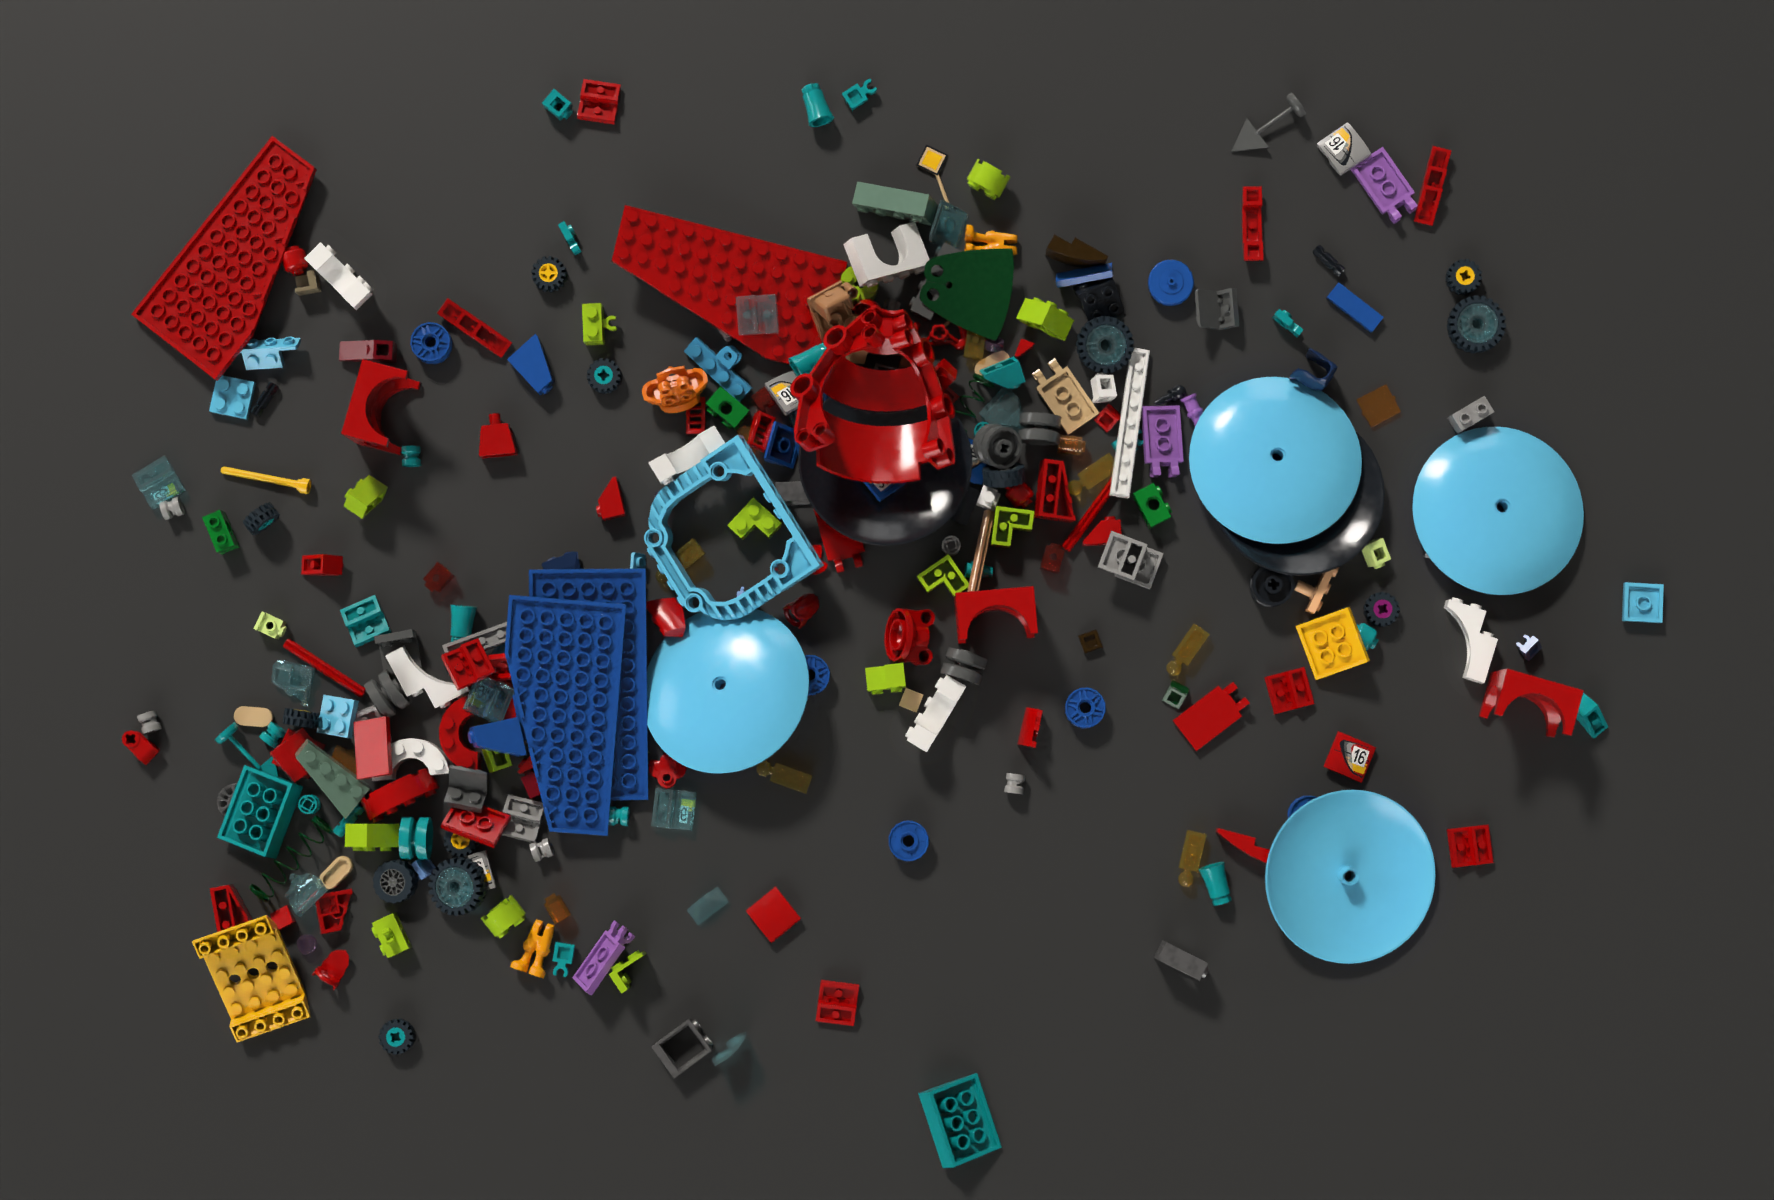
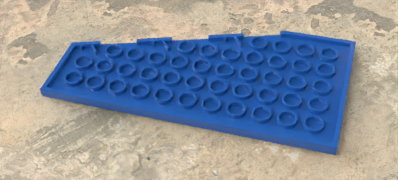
[529,568,648,800]
[505,595,626,836]

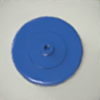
[1148,260,1194,306]

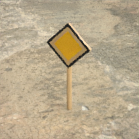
[916,145,950,208]

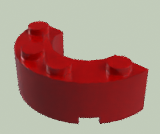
[439,694,481,770]
[360,767,440,823]

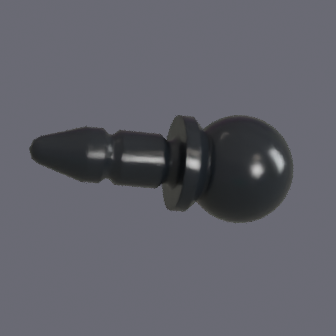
[1154,385,1187,405]

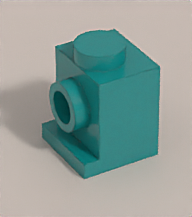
[542,89,573,121]

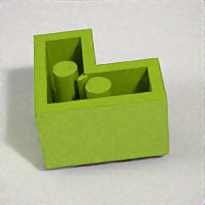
[1016,297,1074,341]
[727,497,782,540]
[991,506,1034,549]
[917,554,969,597]
[865,663,906,695]
[345,824,400,851]

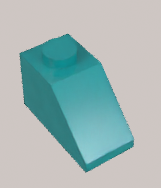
[979,356,1026,389]
[1576,693,1608,739]

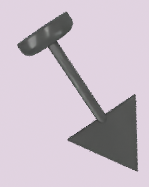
[1231,92,1306,152]

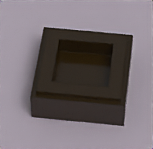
[1078,629,1103,654]

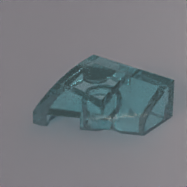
[271,660,315,706]

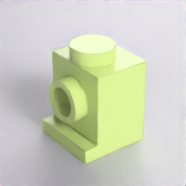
[1362,538,1391,569]
[253,611,287,640]

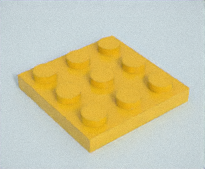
[1296,607,1370,680]

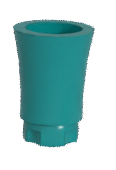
[801,83,834,127]
[788,342,827,376]
[450,605,477,642]
[1198,862,1231,906]

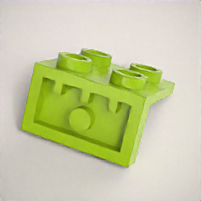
[609,950,647,994]

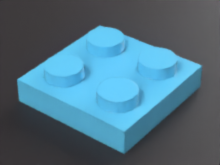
[209,375,256,420]
[1622,582,1664,623]
[317,695,359,739]

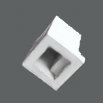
[1090,373,1117,403]
[976,485,1001,511]

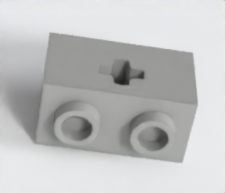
[1447,396,1494,434]

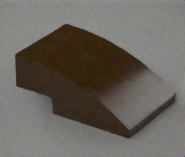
[1045,234,1108,268]

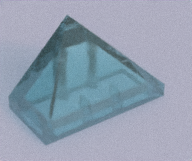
[687,886,729,925]

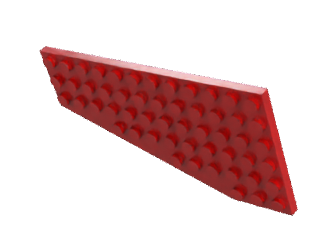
[131,136,317,381]
[611,205,847,365]

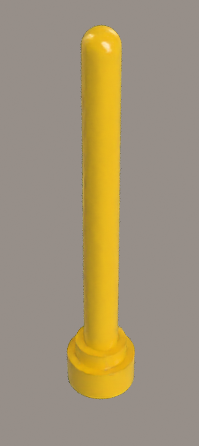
[221,467,312,494]

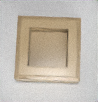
[899,688,923,713]

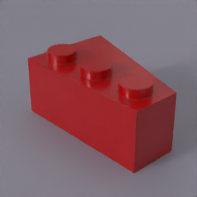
[1034,459,1076,523]
[210,884,253,932]

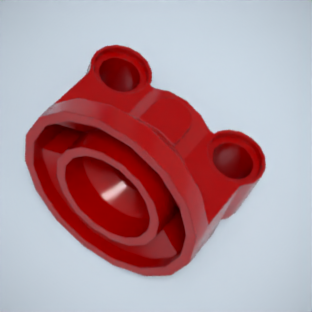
[884,608,935,666]

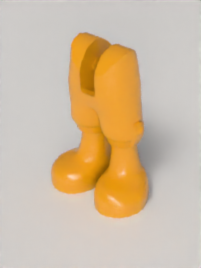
[964,224,1018,255]
[510,919,555,979]

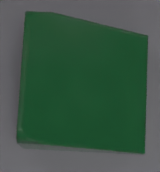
[1162,680,1189,709]

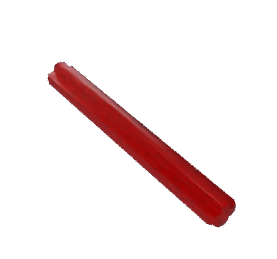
[1062,477,1112,552]
[283,639,366,697]

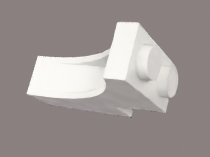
[1444,597,1498,684]
[385,645,471,709]

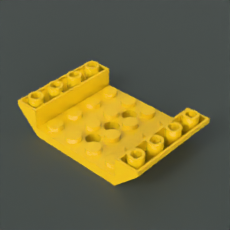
[192,915,311,1043]

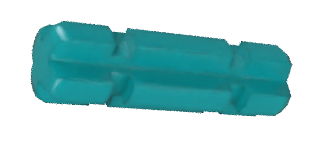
[333,804,364,837]

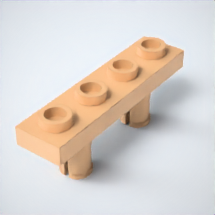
[1294,567,1339,614]

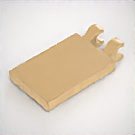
[1032,358,1099,435]

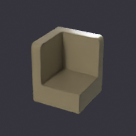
[295,270,321,296]

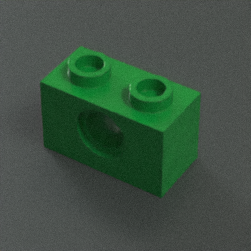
[705,386,750,430]
[1132,483,1172,529]
[202,510,240,554]

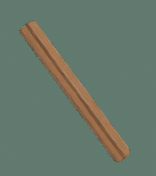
[967,509,995,592]

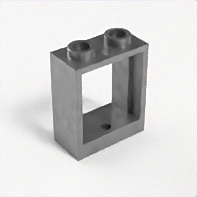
[775,481,810,505]
[1154,940,1209,981]
[652,1018,713,1078]

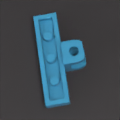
[684,337,753,402]

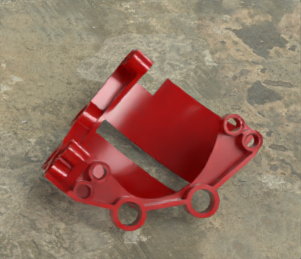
[790,305,955,484]

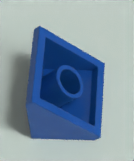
[764,421,798,469]

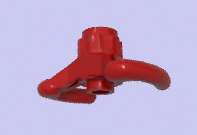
[914,322,967,350]

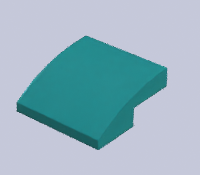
[340,595,391,648]

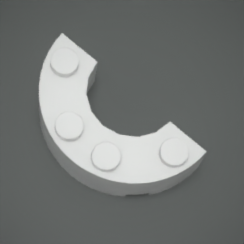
[304,242,374,310]
[648,426,725,486]
[905,674,966,753]
[372,738,451,781]

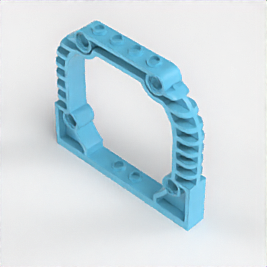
[644,435,824,620]

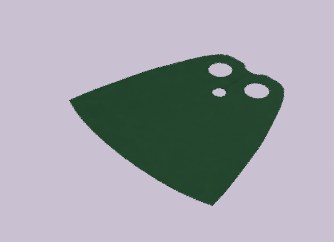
[920,249,1014,341]

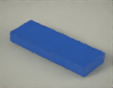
[1056,263,1113,288]
[1326,282,1384,333]

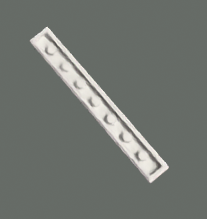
[1109,347,1150,499]

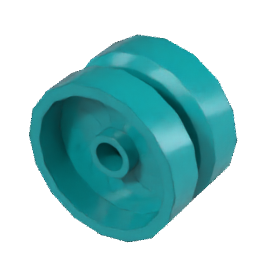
[399,817,433,860]

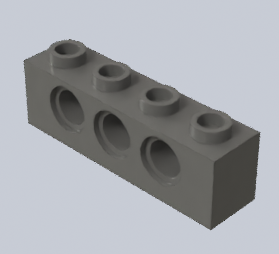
[908,242,961,323]

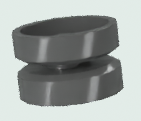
[1018,412,1061,446]
[973,424,1022,469]
[940,647,988,686]
[364,669,411,718]

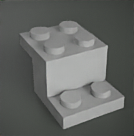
[1098,531,1164,590]

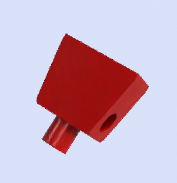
[479,413,518,459]

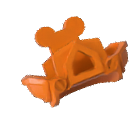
[642,366,708,413]

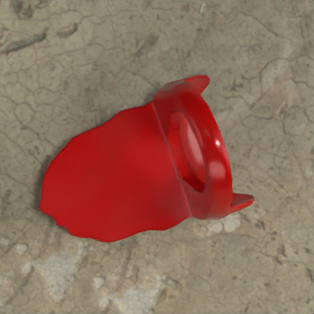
[783,593,819,629]
[312,949,349,990]

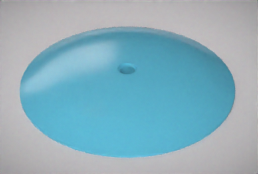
[1189,377,1362,544]
[1412,427,1584,595]
[647,609,809,774]
[1265,790,1436,964]

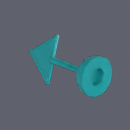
[215,722,278,776]

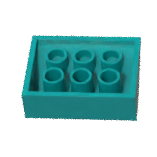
[217,765,303,859]
[918,1073,1002,1168]

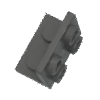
[374,629,422,674]
[444,765,488,813]

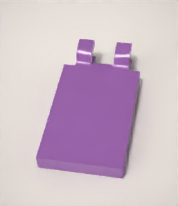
[1351,147,1418,224]
[1141,405,1184,478]
[572,920,635,996]

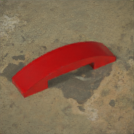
[1242,186,1264,261]

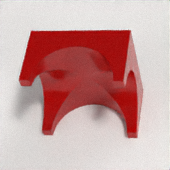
[341,359,421,456]
[954,586,1038,644]
[1479,669,1584,738]

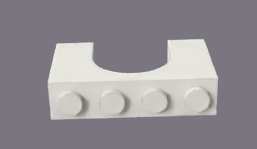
[843,222,930,288]

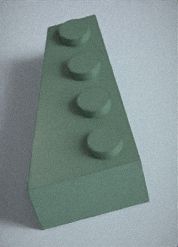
[852,182,938,226]
[295,739,370,819]

